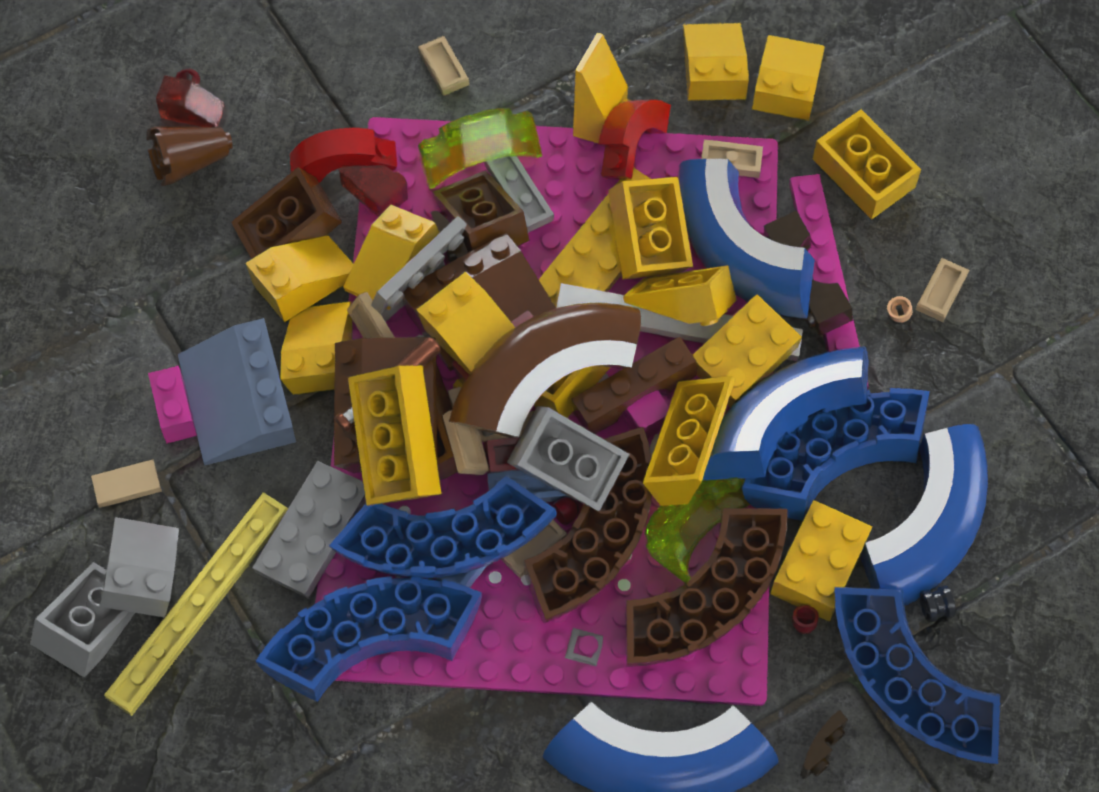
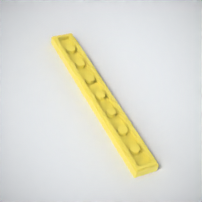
[104,492,288,716]

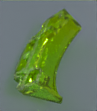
[418,108,543,189]
[645,477,750,583]

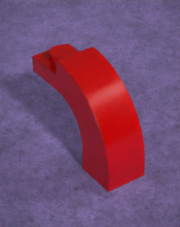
[598,99,671,179]
[290,128,397,183]

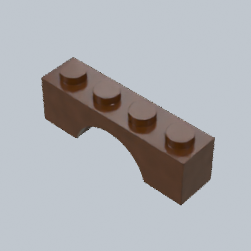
[572,336,697,434]

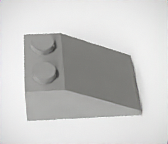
[507,406,629,511]
[99,517,179,617]
[30,562,135,677]

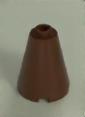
[146,127,233,186]

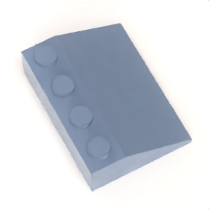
[178,318,296,466]

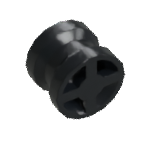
[920,585,956,623]

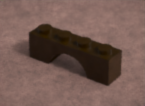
[764,210,853,336]

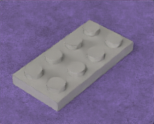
[252,461,366,598]

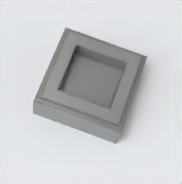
[565,628,603,666]

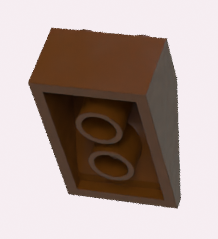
[231,167,342,259]
[433,170,530,253]

